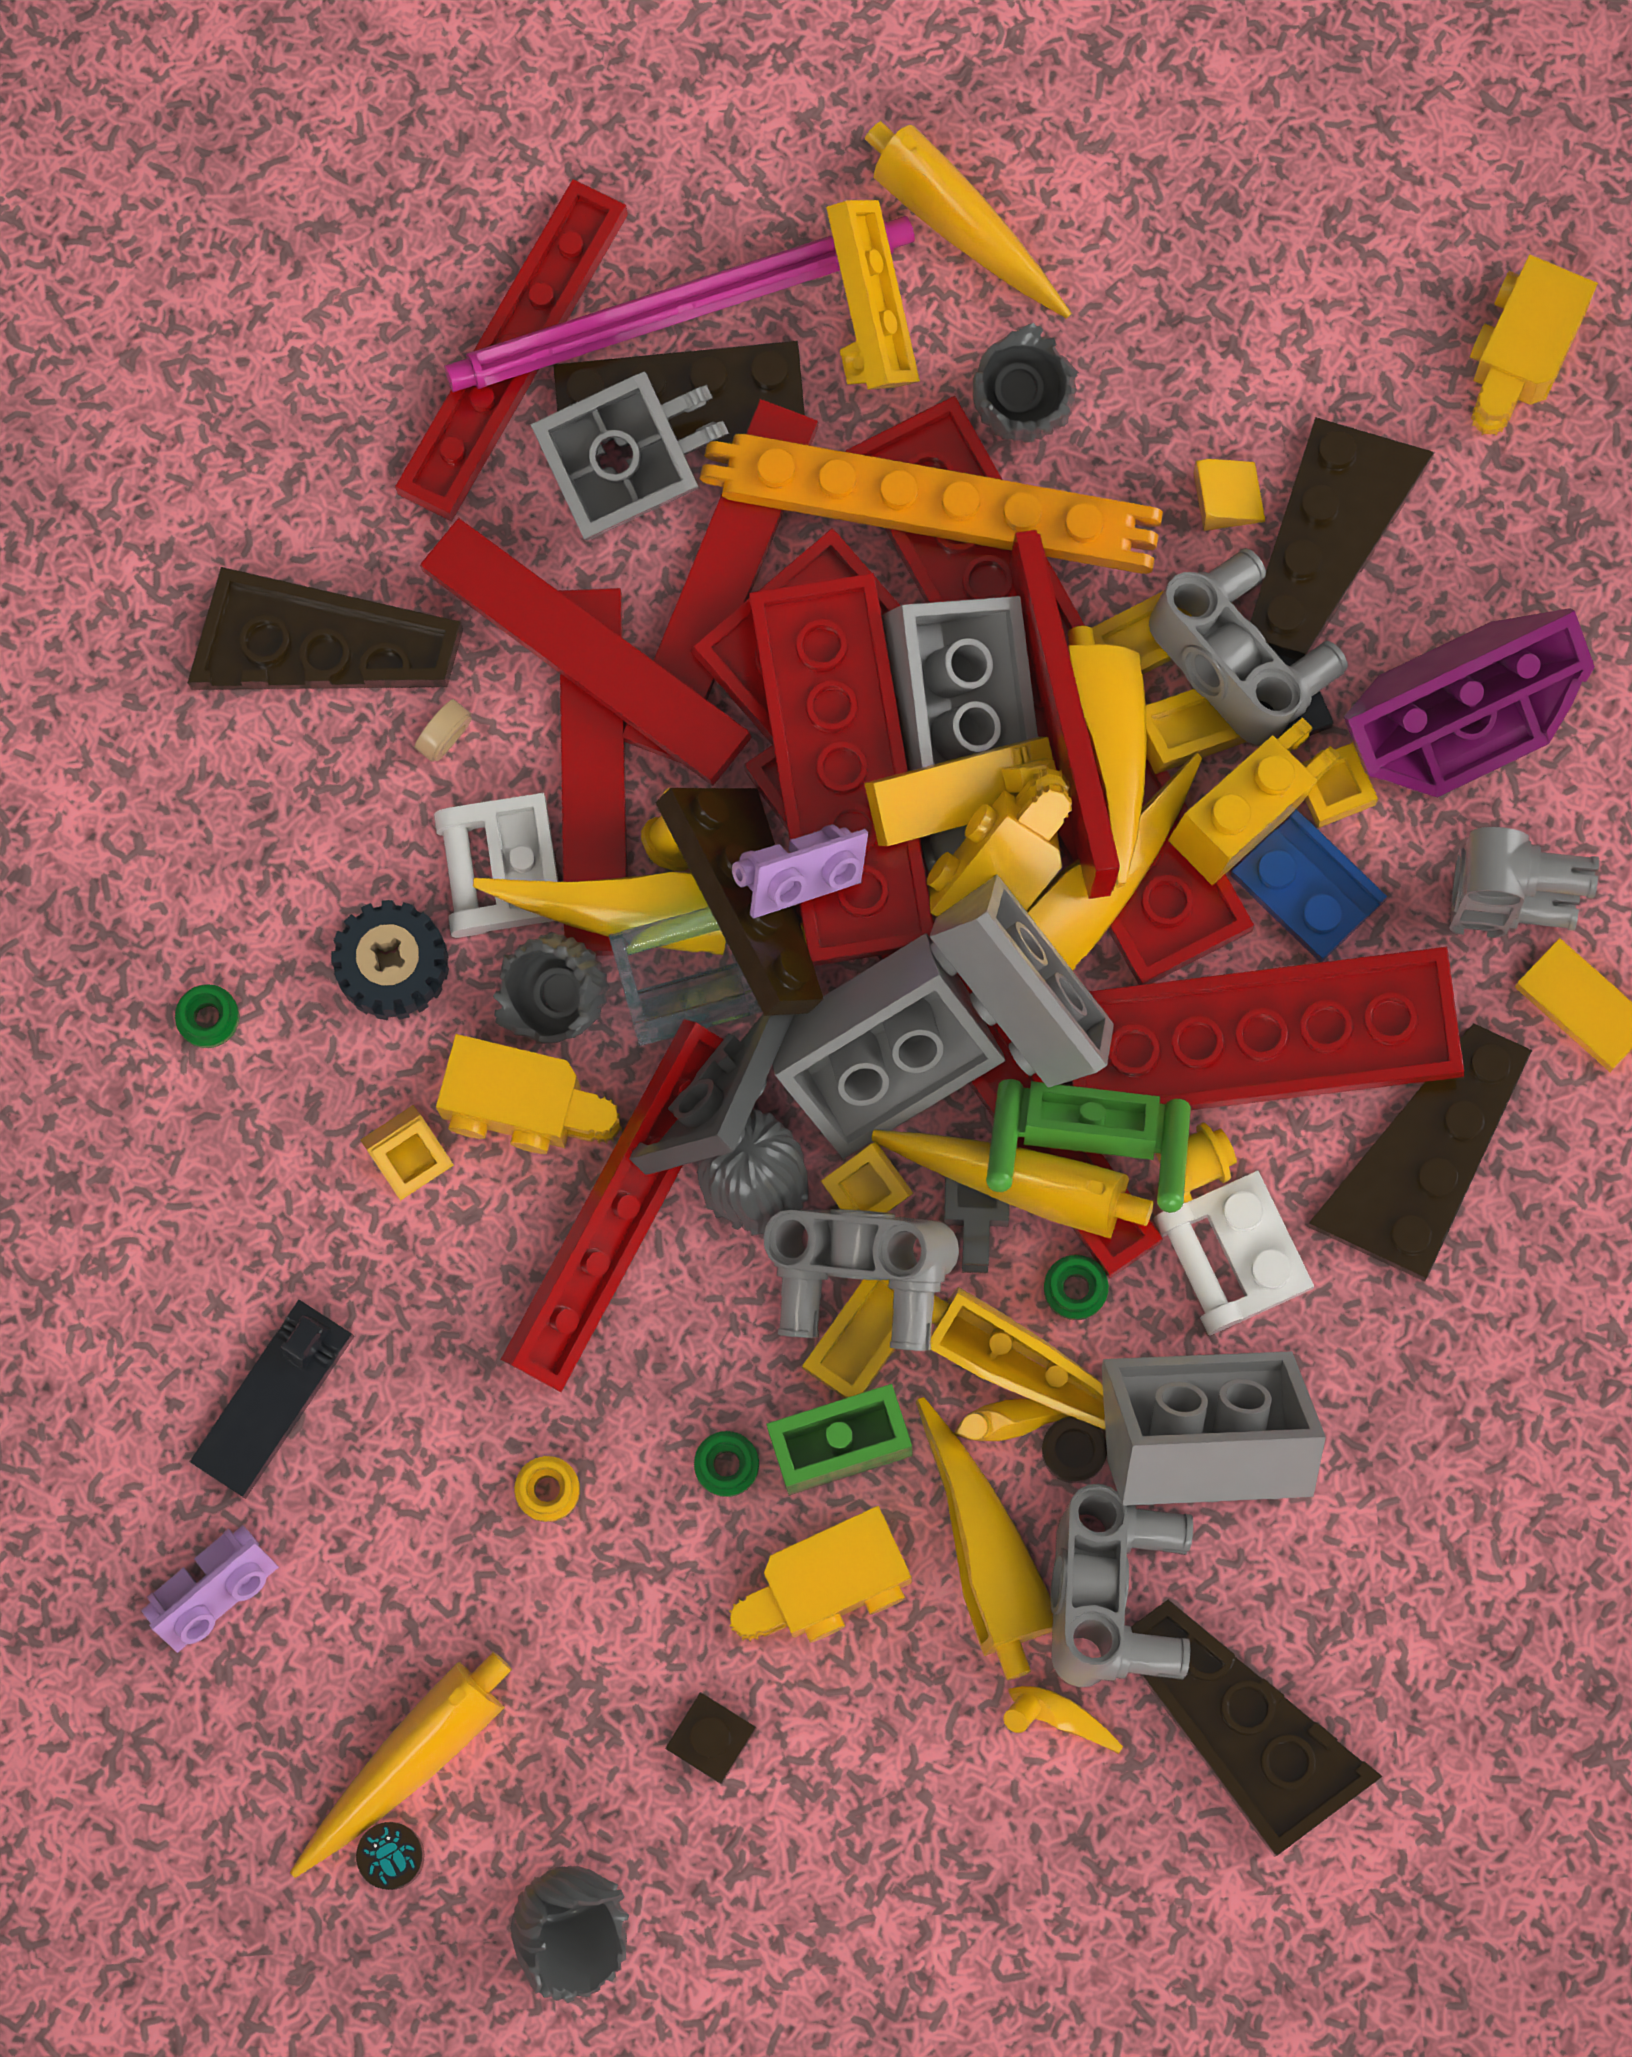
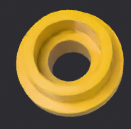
[514,1456,580,1522]

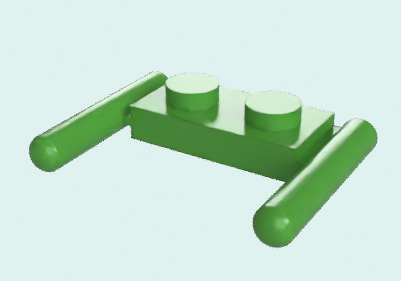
[986,1079,1191,1213]

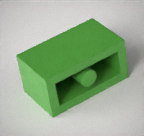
[766,1384,913,1496]

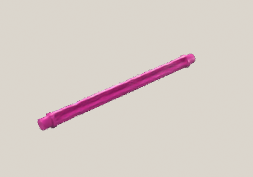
[444,216,915,392]

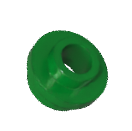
[175,984,240,1048]
[1044,1255,1109,1320]
[694,1431,759,1497]

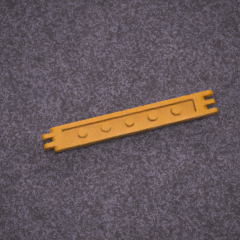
[699,434,1163,574]

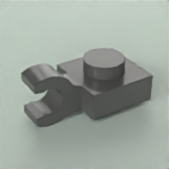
[944,1177,1010,1273]

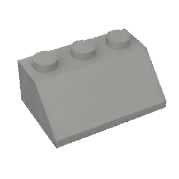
[881,596,1038,771]
[930,874,1114,1088]
[772,933,1005,1159]
[1102,1351,1326,1506]

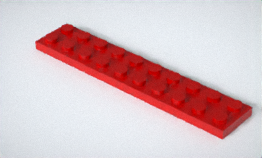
[845,395,1254,985]

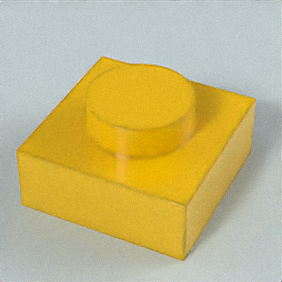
[1301,742,1378,828]
[821,1142,914,1213]

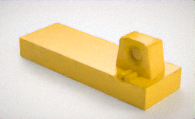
[826,200,920,390]
[864,737,1056,846]

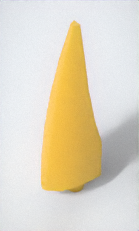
[865,121,1072,319]
[1068,626,1147,888]
[1026,753,1202,971]
[473,872,726,955]
[872,1129,1153,1239]
[930,1287,1105,1430]
[916,1397,1053,1680]
[290,1652,512,1878]

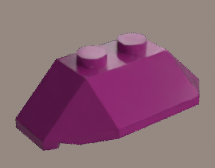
[1344,608,1595,798]

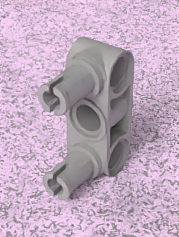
[1149,548,1348,745]
[1449,827,1599,938]
[763,1209,959,1351]
[1051,1484,1193,1687]

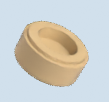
[414,699,472,762]

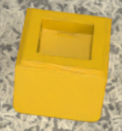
[1193,459,1265,531]
[360,1105,454,1201]

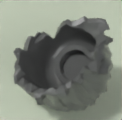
[973,323,1079,443]
[493,932,610,1044]
[696,1109,809,1236]
[510,1866,629,2003]

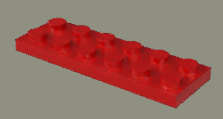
[749,573,934,966]
[1073,947,1464,1110]

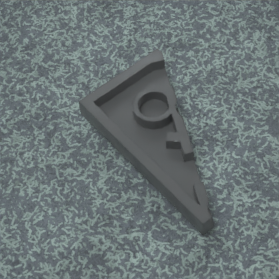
[629,1000,794,1175]

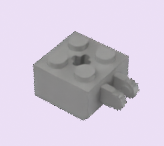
[530,372,729,541]

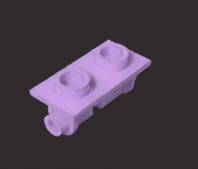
[732,825,868,919]
[141,1525,279,1653]

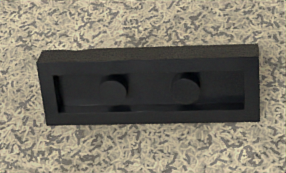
[189,1300,354,1499]

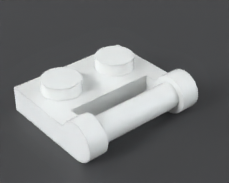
[434,793,558,938]
[1153,1171,1314,1336]

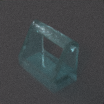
[609,907,762,1046]

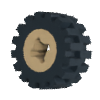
[331,900,449,1020]

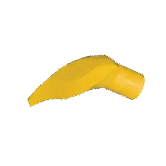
[954,1399,1071,1441]
[1003,1686,1123,1754]

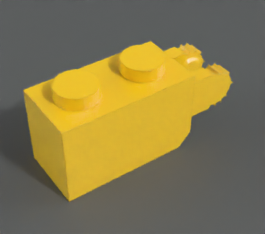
[1469,254,1598,436]
[1168,717,1341,885]
[927,767,1072,917]
[436,1034,622,1154]
[729,1506,912,1643]

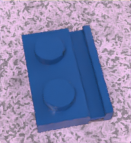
[1231,809,1387,962]

